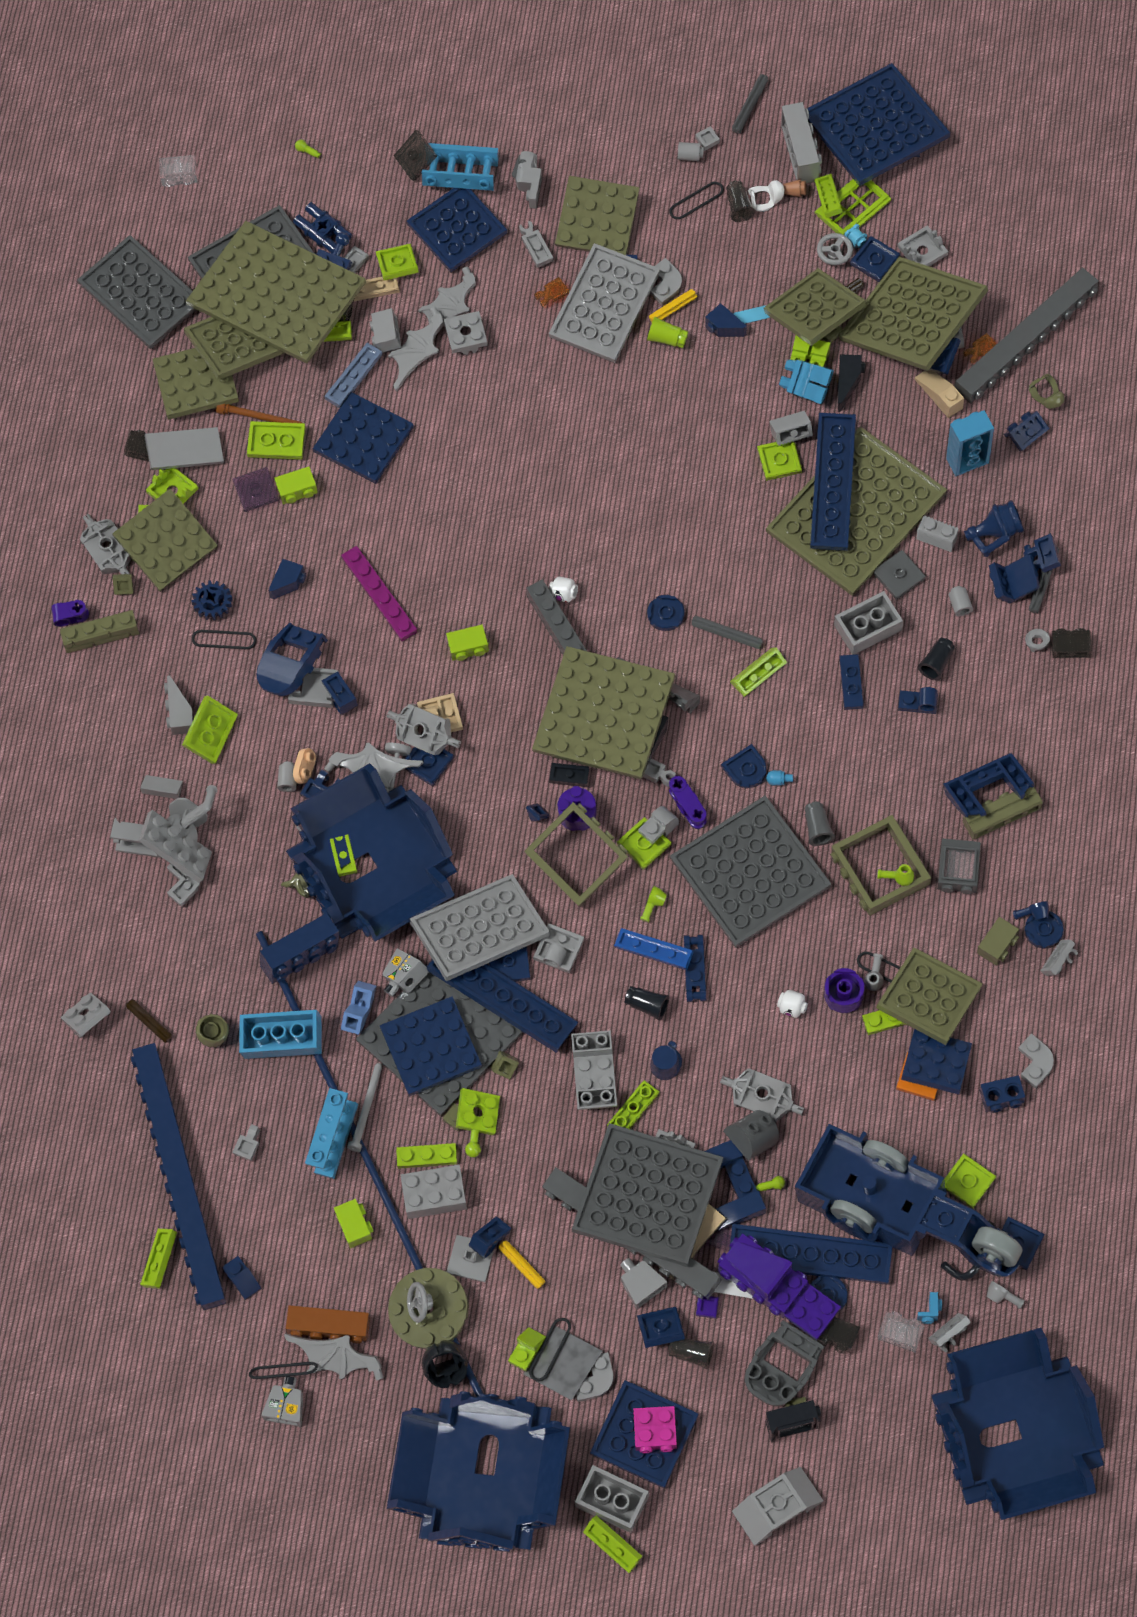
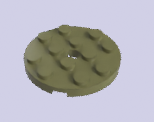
[388,1268,469,1349]

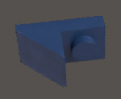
[222,1256,262,1300]

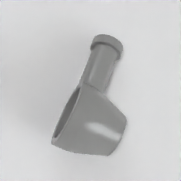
[864,953,884,991]
[987,1281,1025,1309]

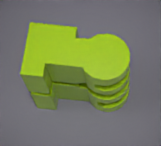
[790,335,830,367]

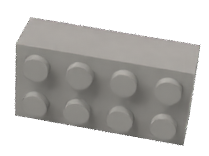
[781,102,822,184]

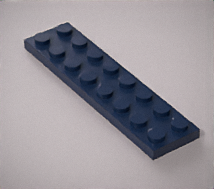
[810,412,856,551]
[427,959,578,1053]
[729,1224,892,1285]

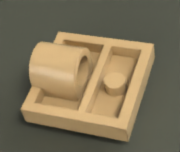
[417,693,463,732]

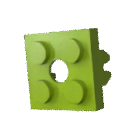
[146,468,198,504]

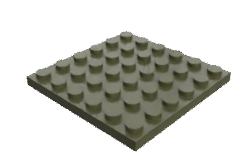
[839,257,988,371]
[532,646,676,780]

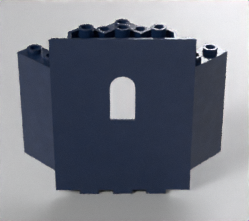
[286,763,457,942]
[931,1328,1105,1520]
[386,1391,570,1552]

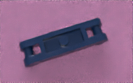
[684,935,706,1002]

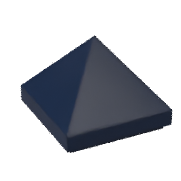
[526,803,550,821]

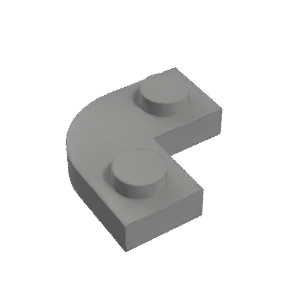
[650,258,682,306]
[167,864,200,907]
[1018,1033,1054,1089]
[576,1352,613,1402]

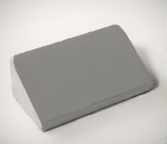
[140,775,183,799]

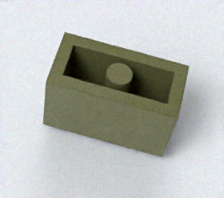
[977,917,1020,966]

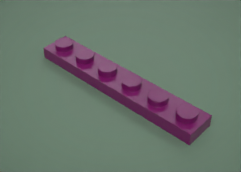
[341,546,417,642]

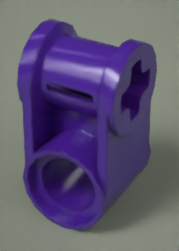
[51,600,89,627]

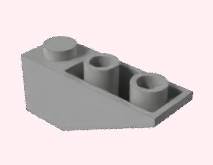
[164,676,194,735]

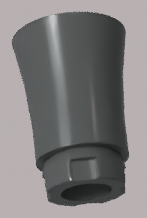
[804,801,835,846]

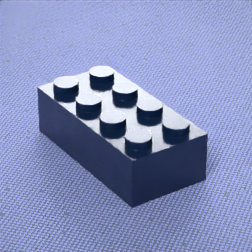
[260,913,339,984]

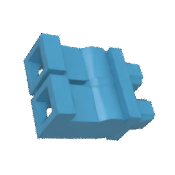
[779,359,834,404]

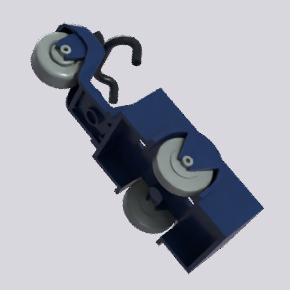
[795,1124,1025,1281]

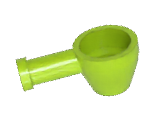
[877,864,914,886]
[640,886,667,923]

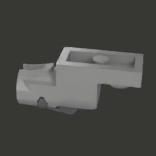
[512,151,542,209]

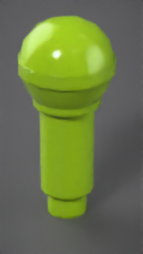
[295,139,321,158]
[755,1176,786,1191]

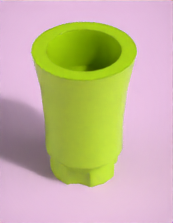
[647,317,689,348]

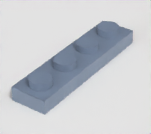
[324,343,382,408]

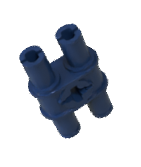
[293,202,352,253]

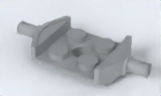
[80,514,132,574]
[387,704,461,755]
[720,1068,805,1123]

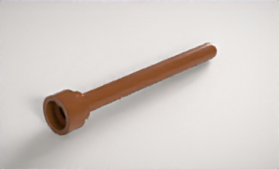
[216,404,302,423]

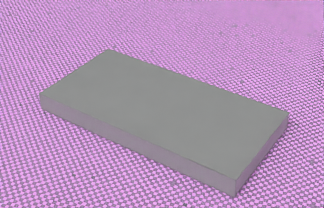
[145,427,224,470]

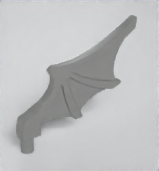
[418,267,476,325]
[388,307,444,391]
[324,743,423,788]
[284,1333,384,1380]

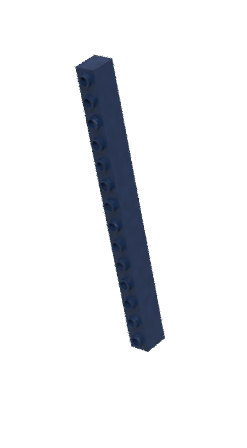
[130,1043,227,1311]

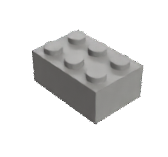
[834,591,903,655]
[400,1165,467,1219]
[575,1465,649,1534]

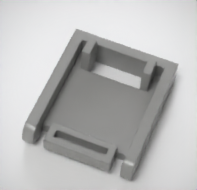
[288,668,339,708]

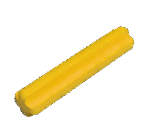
[649,289,697,322]
[498,1241,545,1289]

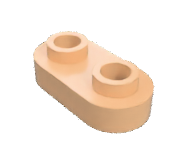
[293,748,316,784]

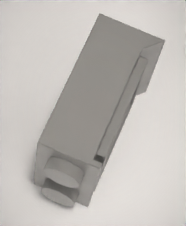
[110,818,161,858]

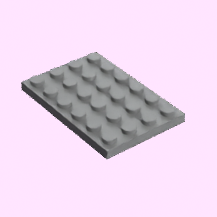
[549,243,660,363]
[410,874,550,981]

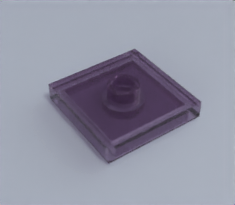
[232,467,279,512]

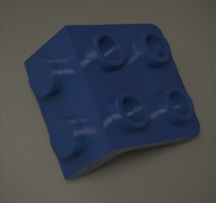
[989,555,1040,604]

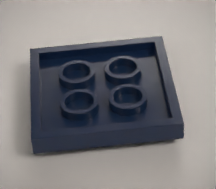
[901,1029,972,1094]

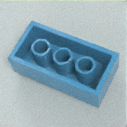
[946,410,994,476]
[239,1010,322,1059]

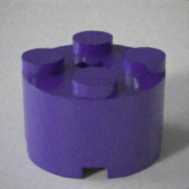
[557,786,596,831]
[824,968,864,1013]

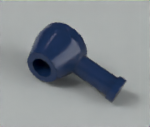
[1013,901,1049,921]

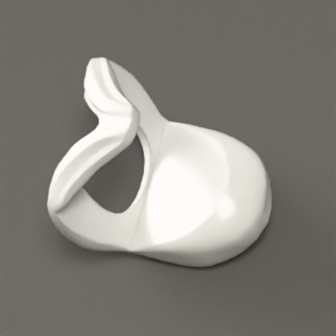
[748,180,784,212]

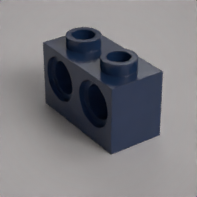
[979,1075,1025,1113]

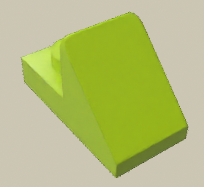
[508,1327,546,1372]

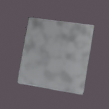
[523,1326,602,1401]

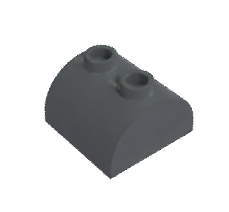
[723,1110,779,1161]

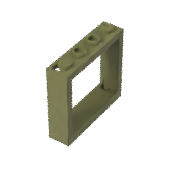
[524,802,629,907]
[830,815,931,916]

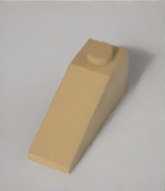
[915,370,964,418]

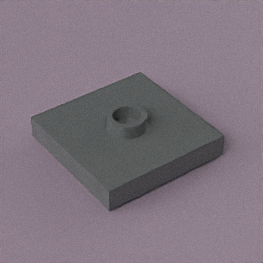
[873,550,926,600]

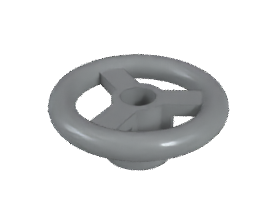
[817,233,853,265]
[407,1282,433,1323]

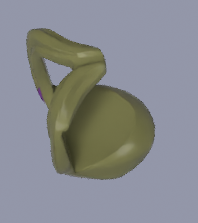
[1029,374,1065,409]
[281,873,310,898]

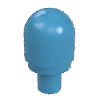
[766,770,794,786]

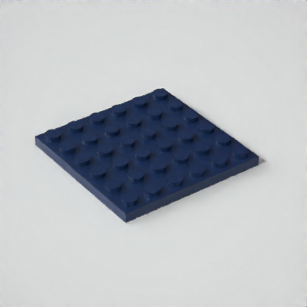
[807,63,950,186]

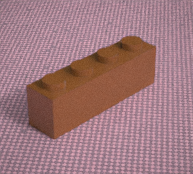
[285,1305,370,1344]

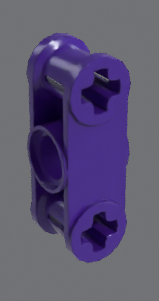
[669,776,706,829]

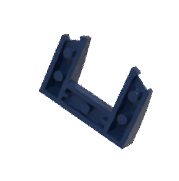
[943,753,1034,817]
[704,1140,766,1231]

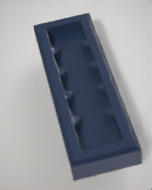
[839,654,863,710]

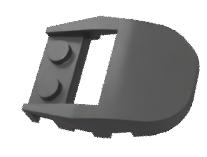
[745,1320,824,1406]

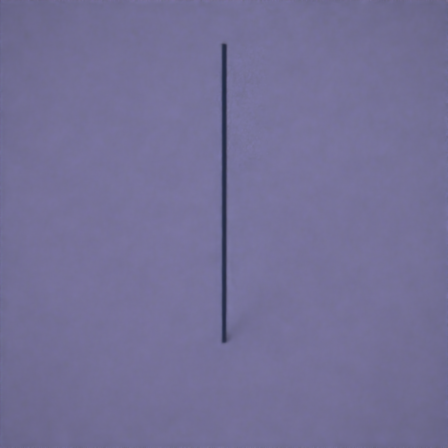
[256,931,484,1397]

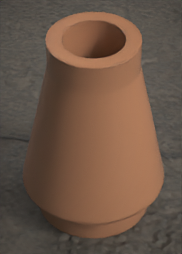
[783,179,807,197]

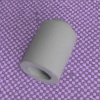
[678,142,704,161]
[948,586,973,616]
[277,762,297,792]

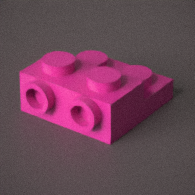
[633,1406,677,1453]

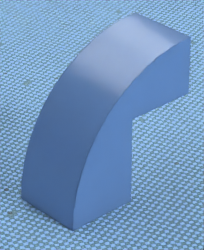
[341,981,377,1035]

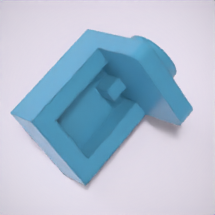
[917,1292,942,1324]

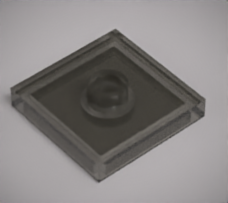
[393,130,437,181]

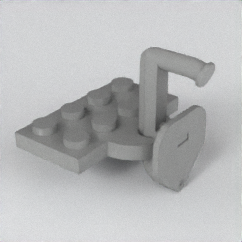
[138,785,218,883]

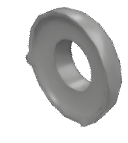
[1025,629,1050,653]

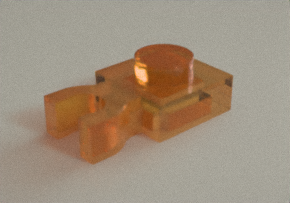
[534,277,569,307]
[963,333,996,364]

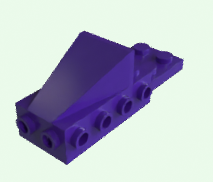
[718,1234,841,1341]

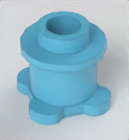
[844,224,867,248]

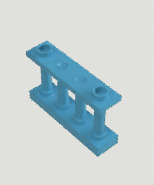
[422,143,499,191]
[305,1088,358,1179]

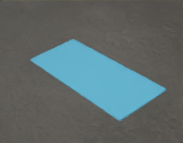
[734,305,770,324]

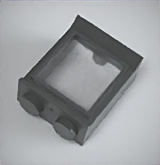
[937,838,981,894]

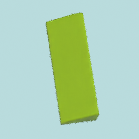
[730,647,787,697]

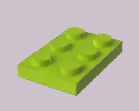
[247,421,306,460]
[182,695,238,764]

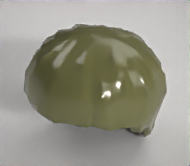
[195,1014,229,1047]

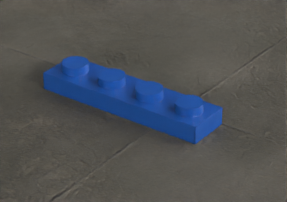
[614,928,694,970]

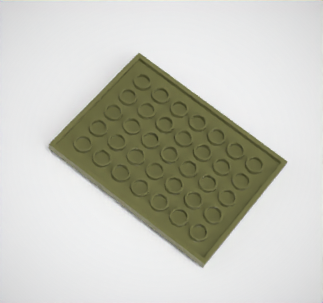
[186,221,366,364]
[766,426,947,596]

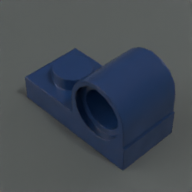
[321,671,358,715]
[898,687,938,714]
[469,1216,511,1259]

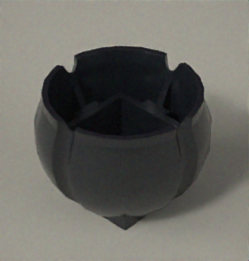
[421,1340,468,1388]

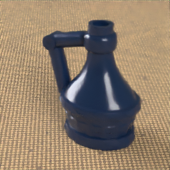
[964,500,1024,557]

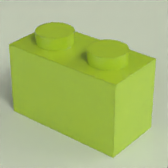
[274,466,318,504]
[446,624,489,661]
[334,1198,374,1249]

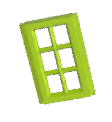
[815,179,891,236]

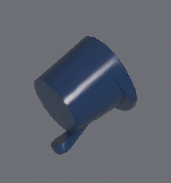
[650,1041,682,1080]

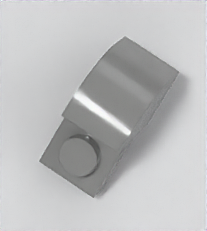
[638,806,679,844]

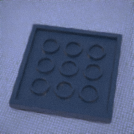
[407,188,507,273]
[313,392,414,484]
[380,997,482,1097]
[590,1380,699,1489]

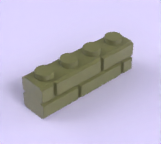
[60,610,139,653]
[962,787,1043,840]

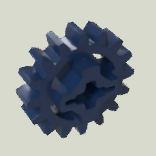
[191,580,233,620]

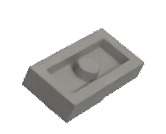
[1040,940,1078,976]
[928,1313,971,1352]

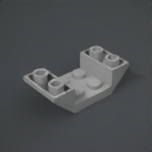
[571,1030,617,1110]
[732,1467,824,1546]

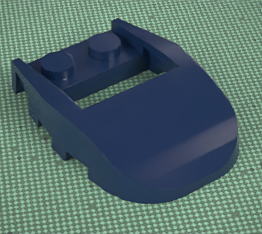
[256,623,328,696]

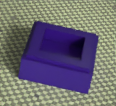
[696,1296,719,1319]

